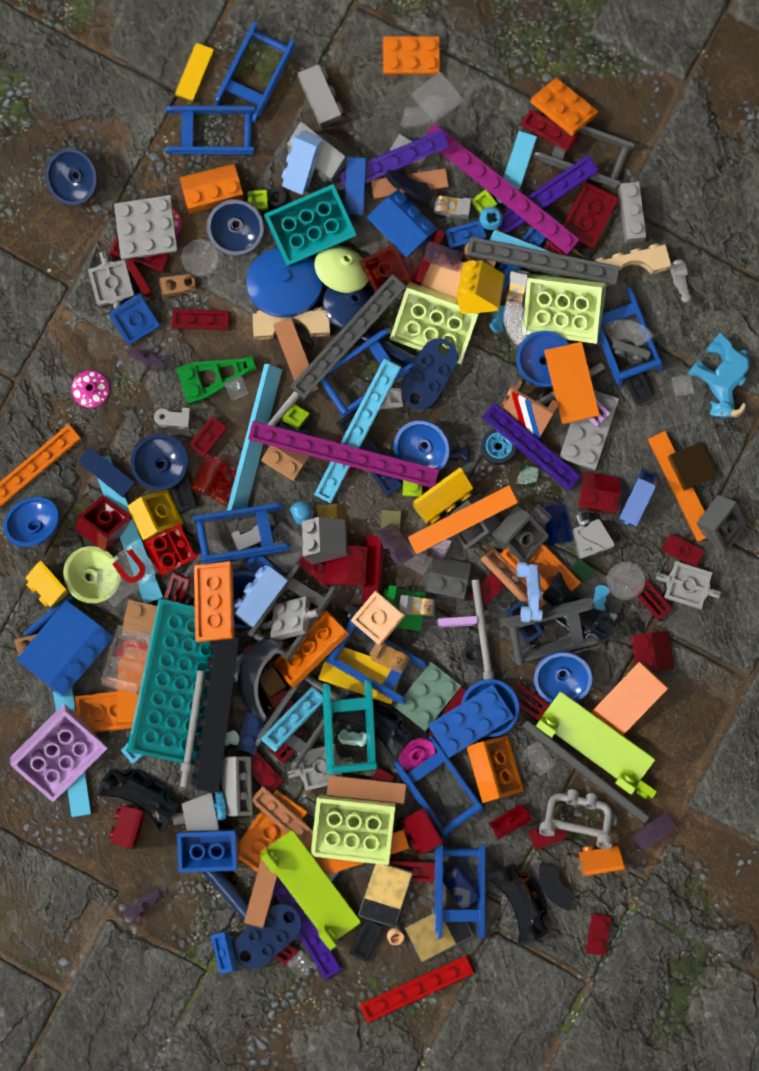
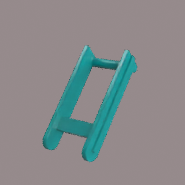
[322,680,377,775]

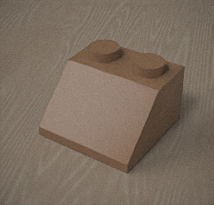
[261,428,311,481]
[121,600,157,644]

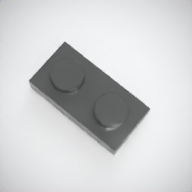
[611,340,651,363]

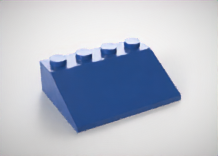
[16,601,113,697]

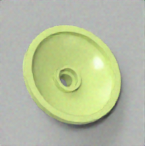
[314,245,370,293]
[63,546,120,604]

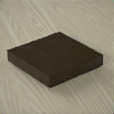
[668,442,718,491]

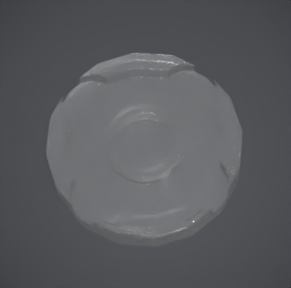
[181,239,219,277]
[607,562,645,600]

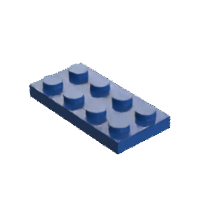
[428,684,514,758]

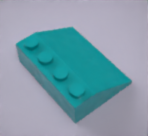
[264,184,357,266]

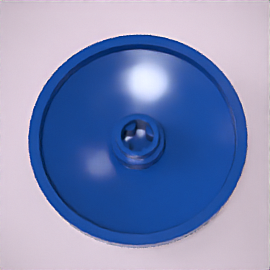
[246,248,323,318]

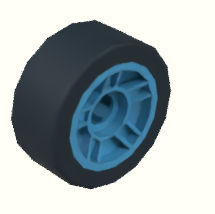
[480,429,516,466]

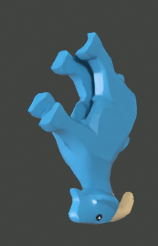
[688,332,750,418]

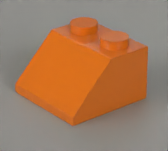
[578,843,624,876]

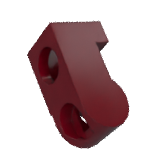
[528,828,567,850]

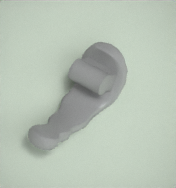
[670,259,692,302]

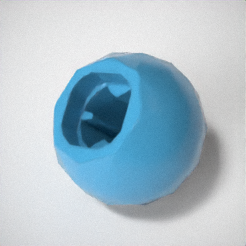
[479,206,503,230]
[290,501,314,526]

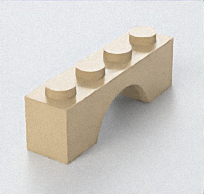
[594,243,671,286]
[253,308,330,340]

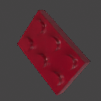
[563,182,619,249]

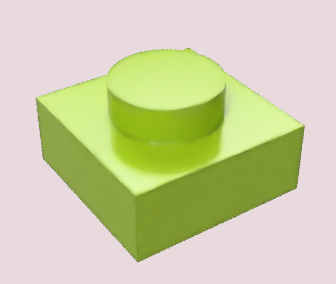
[471,189,497,214]
[248,190,268,211]
[283,404,309,430]
[403,480,422,497]
[636,781,657,799]

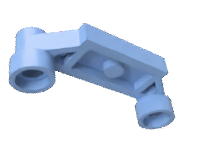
[517,562,542,622]

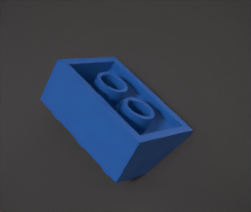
[367,190,438,258]
[177,829,240,873]

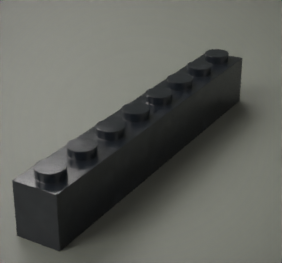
[190,637,239,793]

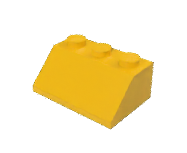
[456,260,505,314]
[413,468,473,525]

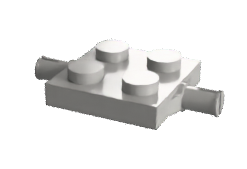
[88,251,134,309]
[656,561,721,610]
[262,596,321,640]
[287,744,353,791]

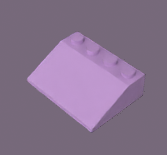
[10,703,107,802]

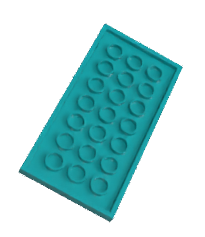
[127,599,211,764]

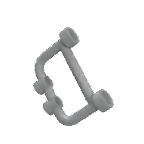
[539,789,613,849]

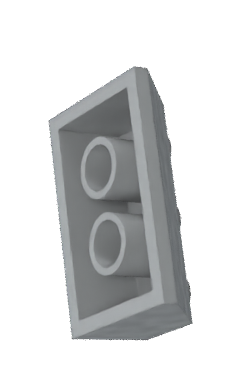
[287,122,346,184]

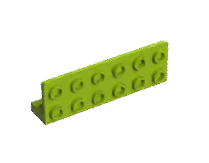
[536,692,655,794]
[261,830,360,950]

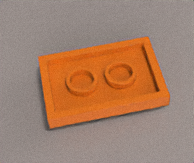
[383,36,439,75]
[530,78,598,136]

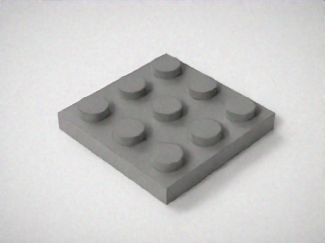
[114,195,178,260]

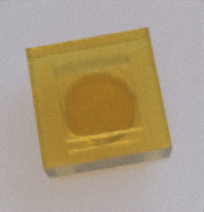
[317,504,337,519]

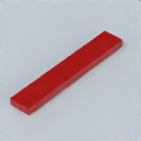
[360,955,474,1023]

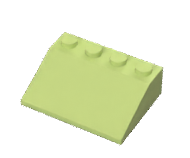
[522,274,607,344]
[389,282,479,364]
[311,794,396,865]

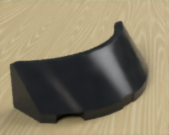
[542,571,622,640]
[238,638,284,721]
[332,694,412,762]
[96,768,177,834]
[485,863,548,947]

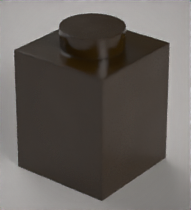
[259,666,286,698]

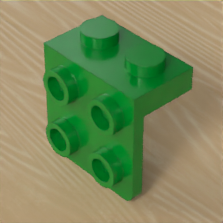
[383,585,426,631]

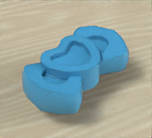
[489,305,510,333]
[593,585,611,611]
[212,792,226,820]

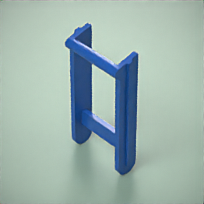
[214,22,296,123]
[164,106,255,156]
[598,286,663,387]
[320,327,415,418]
[193,503,292,565]
[324,619,427,705]
[393,736,485,839]
[435,845,486,939]

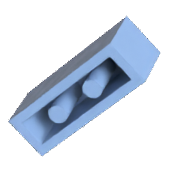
[282,130,323,195]
[234,566,287,627]

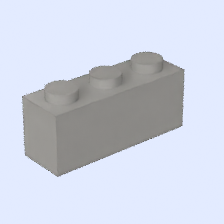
[298,64,343,128]
[618,182,646,244]
[221,757,252,816]

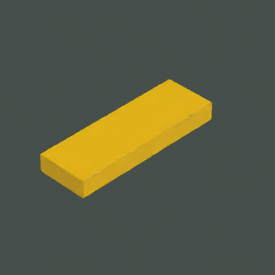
[175,43,214,102]

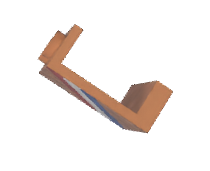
[500,380,559,439]

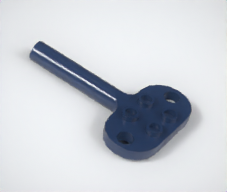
[358,330,458,410]
[202,871,302,969]

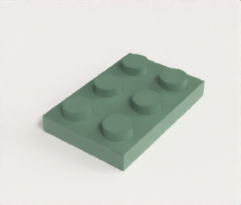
[395,662,461,731]

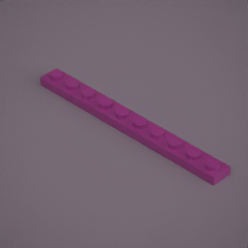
[425,124,580,255]
[248,421,439,488]

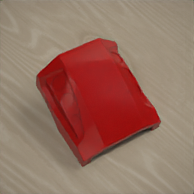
[145,523,198,576]

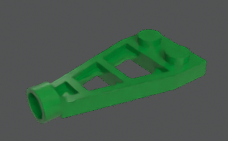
[176,355,256,405]

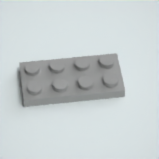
[559,390,619,471]

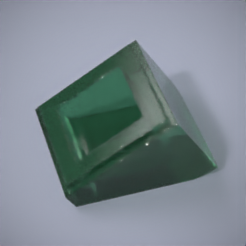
[516,463,540,488]
[570,558,593,583]

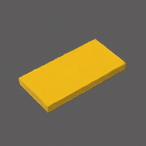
[318,647,400,704]

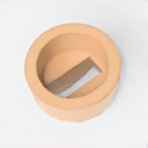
[387,928,404,945]

